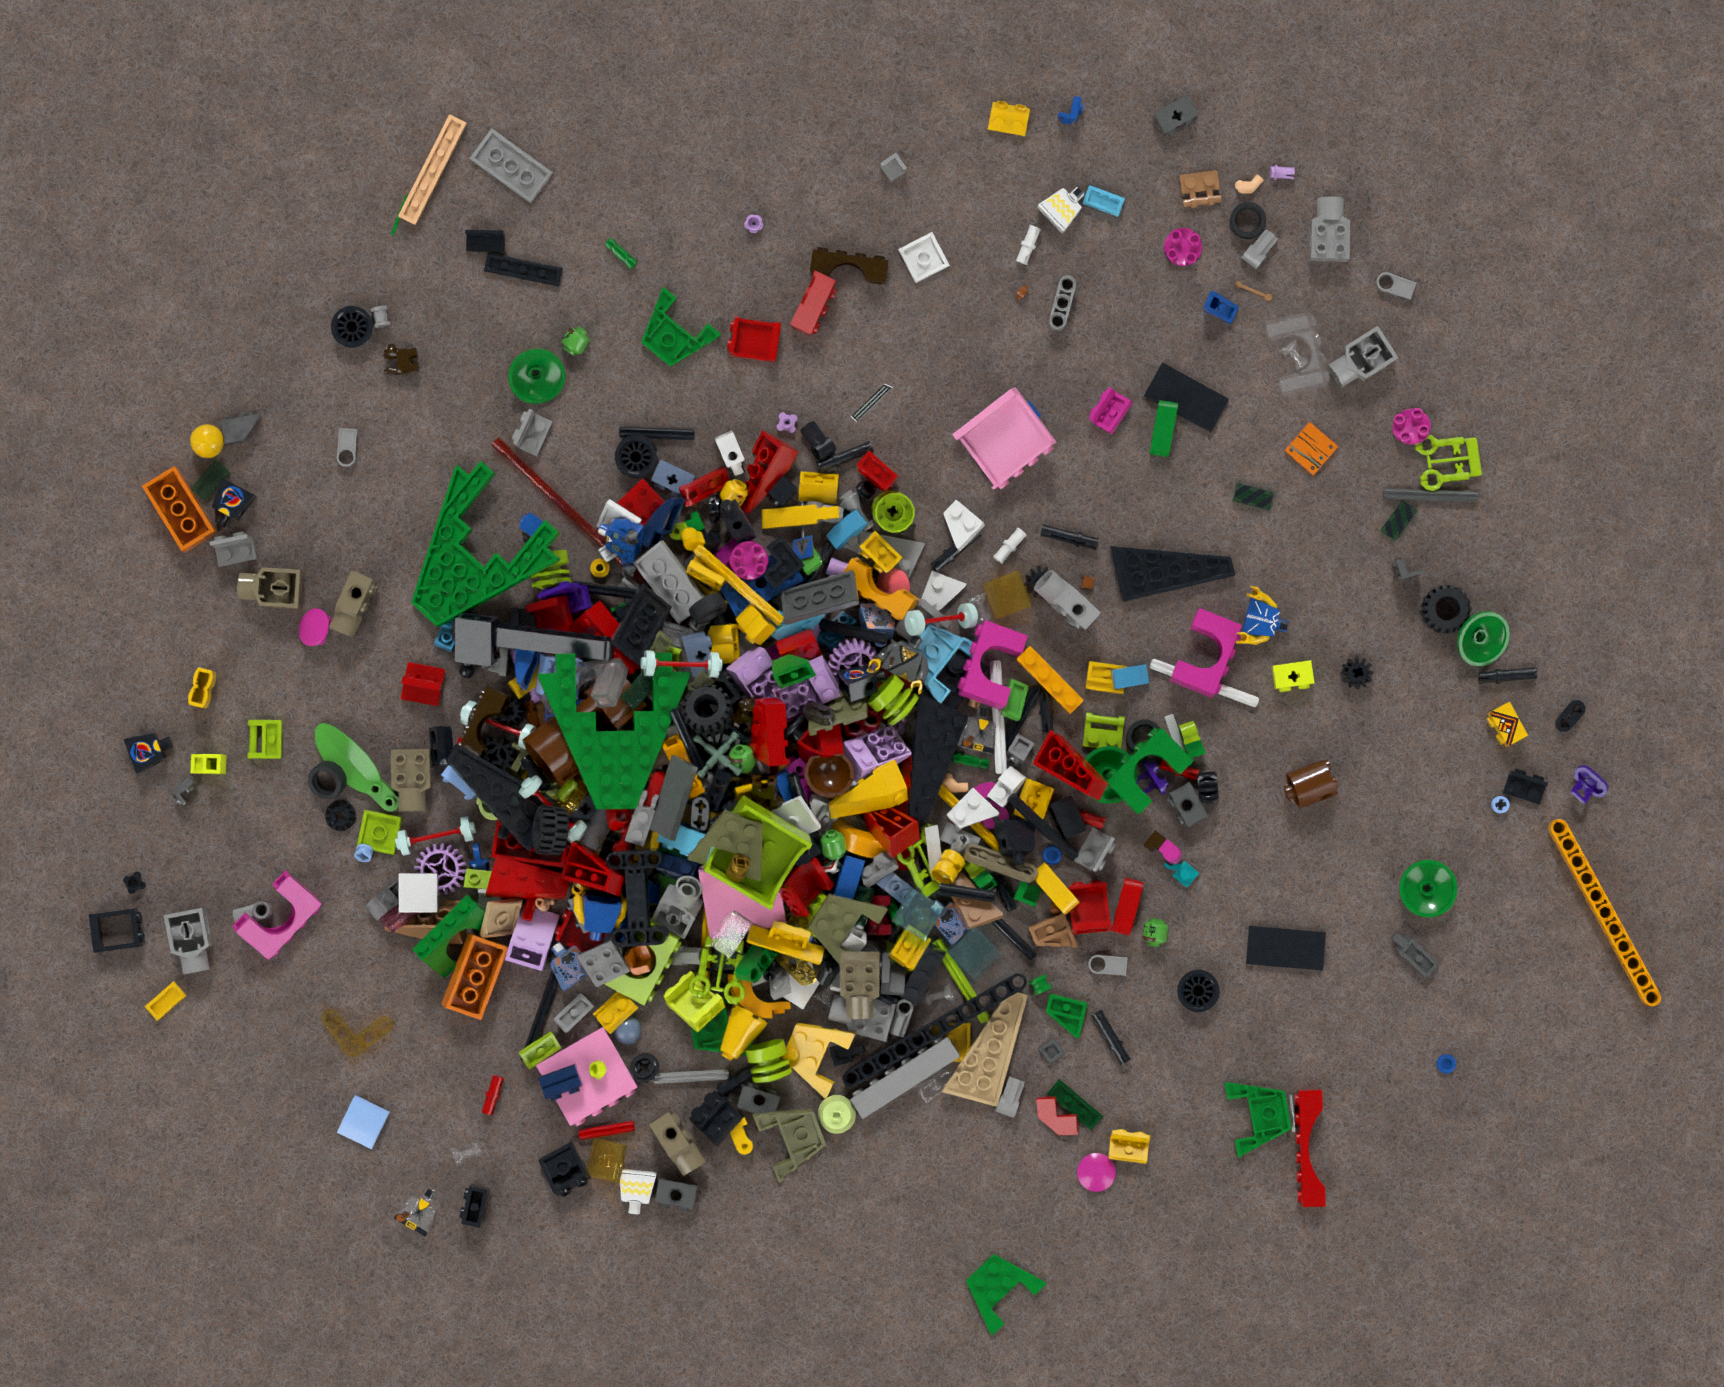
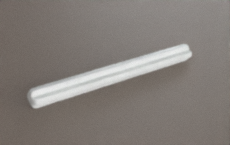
[1150,659,1259,707]
[990,660,1007,774]

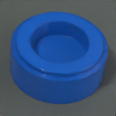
[1042,846,1062,865]
[1436,1054,1456,1074]

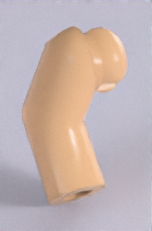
[1235,175,1264,194]
[942,773,968,793]
[535,898,555,912]

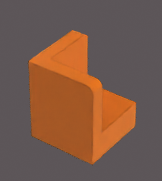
[624,946,656,976]

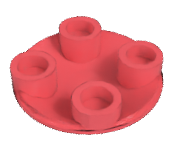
[875,568,910,594]

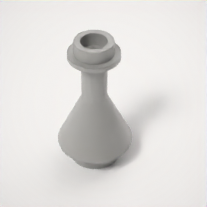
[839,490,874,531]

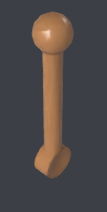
[1235,281,1272,301]

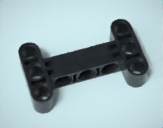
[606,848,670,947]

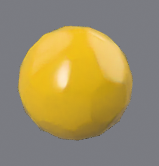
[190,424,224,458]

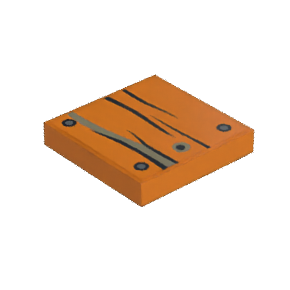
[1284,422,1339,476]

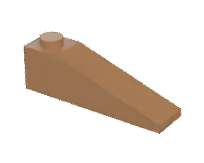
[384,900,467,944]

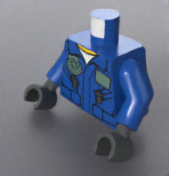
[598,518,644,578]

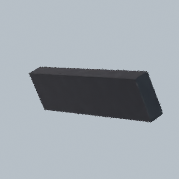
[484,253,563,287]

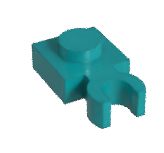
[1164,861,1199,888]

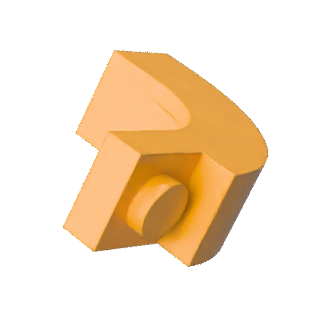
[662,734,705,799]
[829,817,886,858]
[728,974,791,1018]

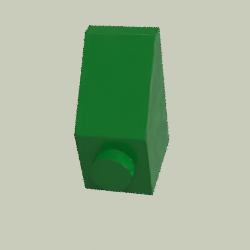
[772,654,816,689]

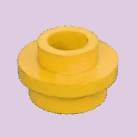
[590,558,610,578]

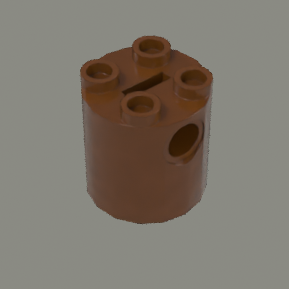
[1283,759,1339,809]

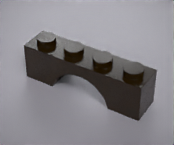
[810,247,889,285]
[458,686,512,759]

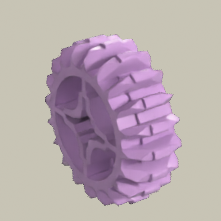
[828,638,879,682]
[414,844,466,895]

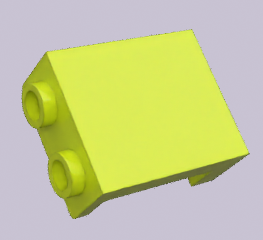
[663,971,725,1032]

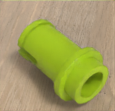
[555,779,578,802]

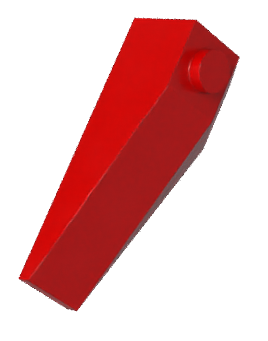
[741,430,798,514]

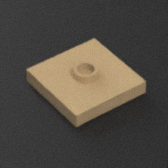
[480,897,522,939]

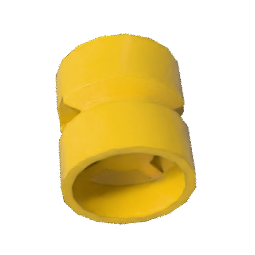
[931,849,965,885]

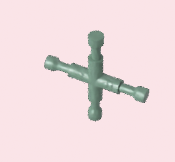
[693,732,742,779]

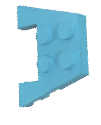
[918,624,972,703]

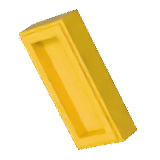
[145,981,187,1021]

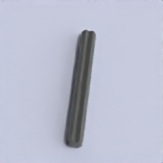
[1383,488,1478,502]

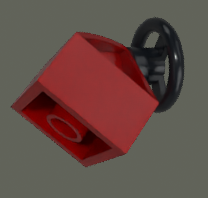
[784,714,844,763]

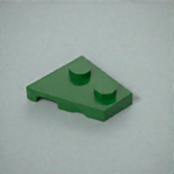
[1045,993,1087,1039]

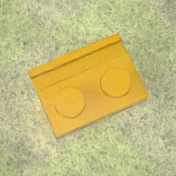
[1085,661,1127,694]
[888,924,931,972]
[593,991,638,1034]

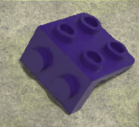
[537,581,592,615]

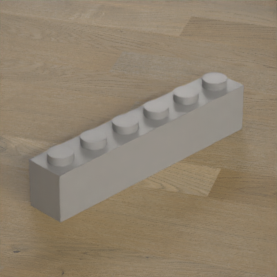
[850,1036,961,1119]

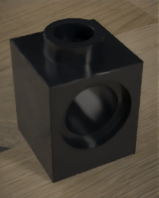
[768,476,798,507]

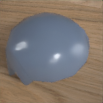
[612,1015,642,1045]

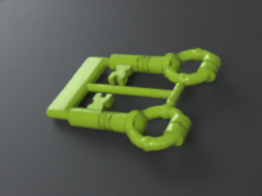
[1415,434,1482,491]
[897,823,942,898]
[689,935,745,1005]

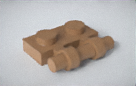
[1179,170,1221,208]

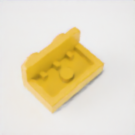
[988,101,1030,136]
[859,531,903,574]
[1014,778,1054,819]
[1108,1129,1150,1164]

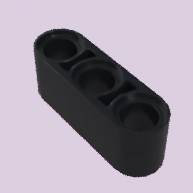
[811,937,840,986]

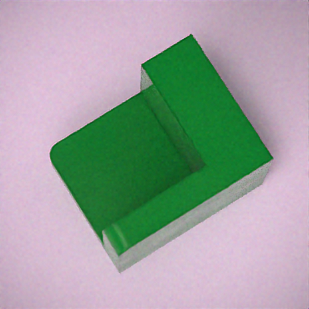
[1013,881,1041,907]

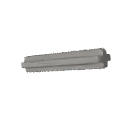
[653,1069,730,1084]

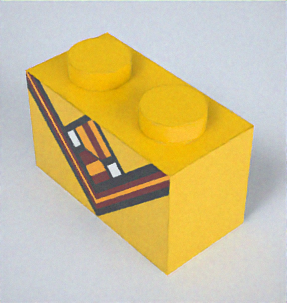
[1486,702,1528,747]

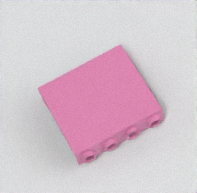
[952,387,1057,490]
[699,864,787,938]
[536,1027,638,1127]

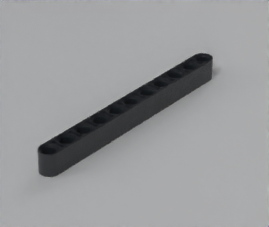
[842,972,1027,1087]

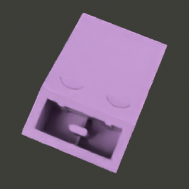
[726,645,778,699]
[772,656,841,719]
[843,726,912,783]
[505,904,560,971]

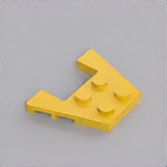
[782,1023,856,1098]

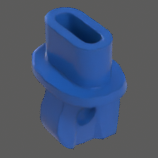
[469,842,489,871]

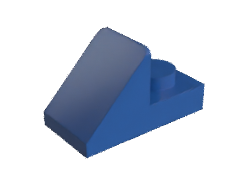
[1203,291,1239,324]

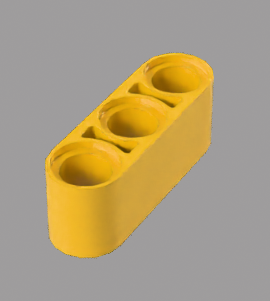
[1035,862,1080,915]

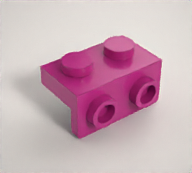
[1089,387,1133,435]

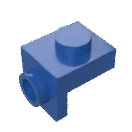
[1057,96,1084,125]

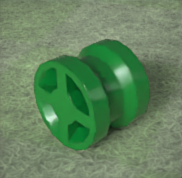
[1029,974,1052,995]

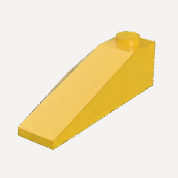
[828,760,908,819]

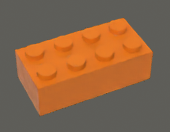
[142,466,218,553]
[441,932,508,1020]

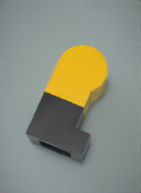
[681,527,721,554]

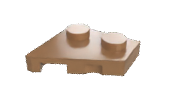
[1028,912,1078,948]

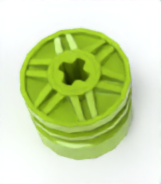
[871,490,915,533]
[531,550,572,589]
[867,674,919,726]
[745,1039,792,1083]

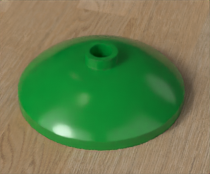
[508,348,565,404]
[1457,611,1510,666]
[1085,746,1138,804]
[1399,860,1457,917]

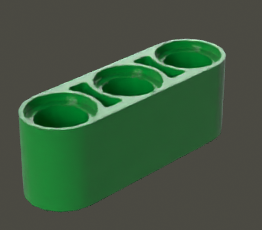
[1149,400,1178,458]
[735,944,778,983]

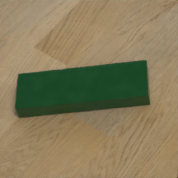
[1047,1079,1103,1131]

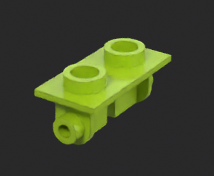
[464,869,492,890]

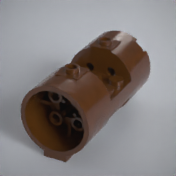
[522,669,650,787]

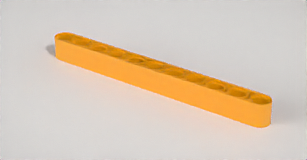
[1548,819,1661,1006]

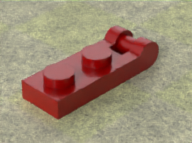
[679,466,729,507]

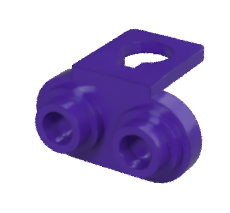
[1136,761,1169,795]
[1570,765,1609,804]

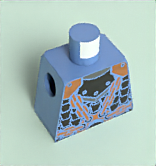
[858,603,895,647]
[929,900,967,945]
[550,942,588,992]

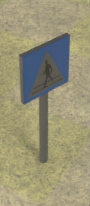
[793,501,814,560]

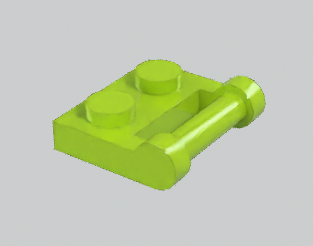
[1082,712,1125,748]
[247,720,282,759]

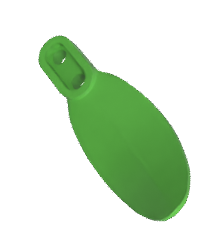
[315,723,399,811]

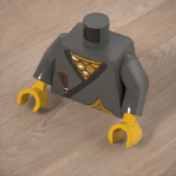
[868,636,929,694]

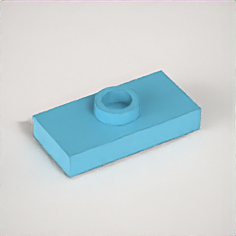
[1082,185,1125,217]

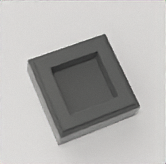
[1038,1037,1065,1064]

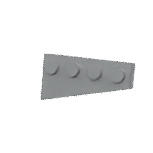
[843,531,925,578]

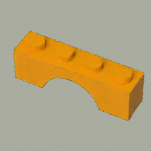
[843,557,919,620]
[1016,646,1084,715]

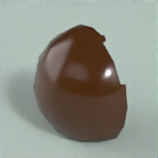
[804,754,854,799]

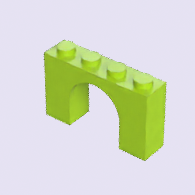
[604,919,682,1005]

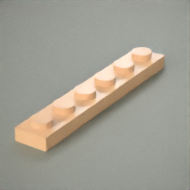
[398,114,467,226]

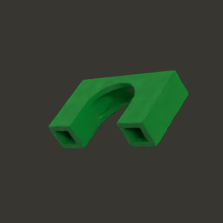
[1105,728,1193,815]
[412,895,485,978]

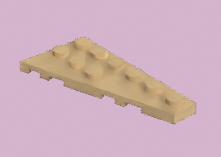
[941,992,1028,1107]

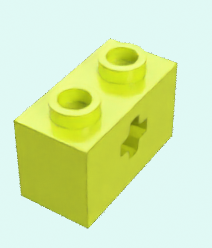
[1271,660,1314,692]

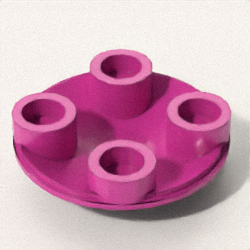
[1164,228,1202,266]
[1392,408,1431,445]
[730,541,768,580]
[299,609,331,646]
[1077,1153,1116,1192]

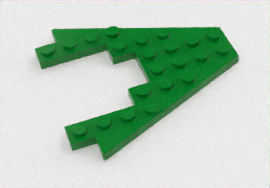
[411,461,561,628]
[537,653,690,809]

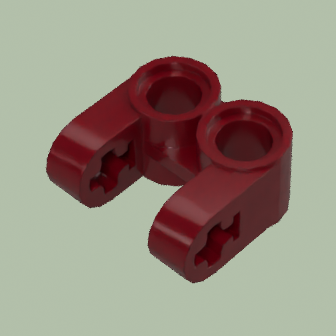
[840,696,881,741]
[863,896,892,935]

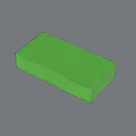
[1000,679,1029,721]

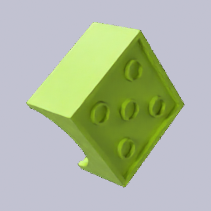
[703,795,812,910]

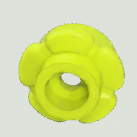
[589,1060,607,1079]

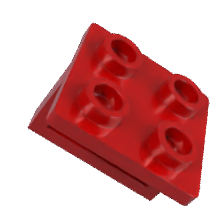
[616,479,665,526]
[401,662,445,706]

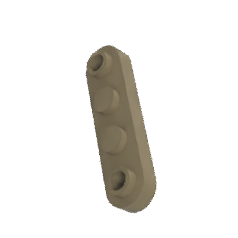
[963,844,1038,883]

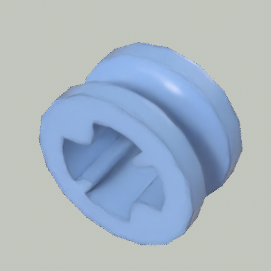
[1491,796,1510,813]
[354,844,373,862]

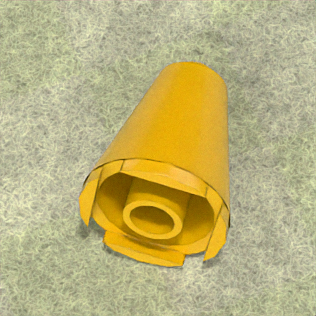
[720,1005,768,1061]

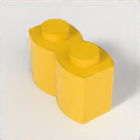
[736,603,776,646]
[708,624,740,664]
[188,667,216,709]

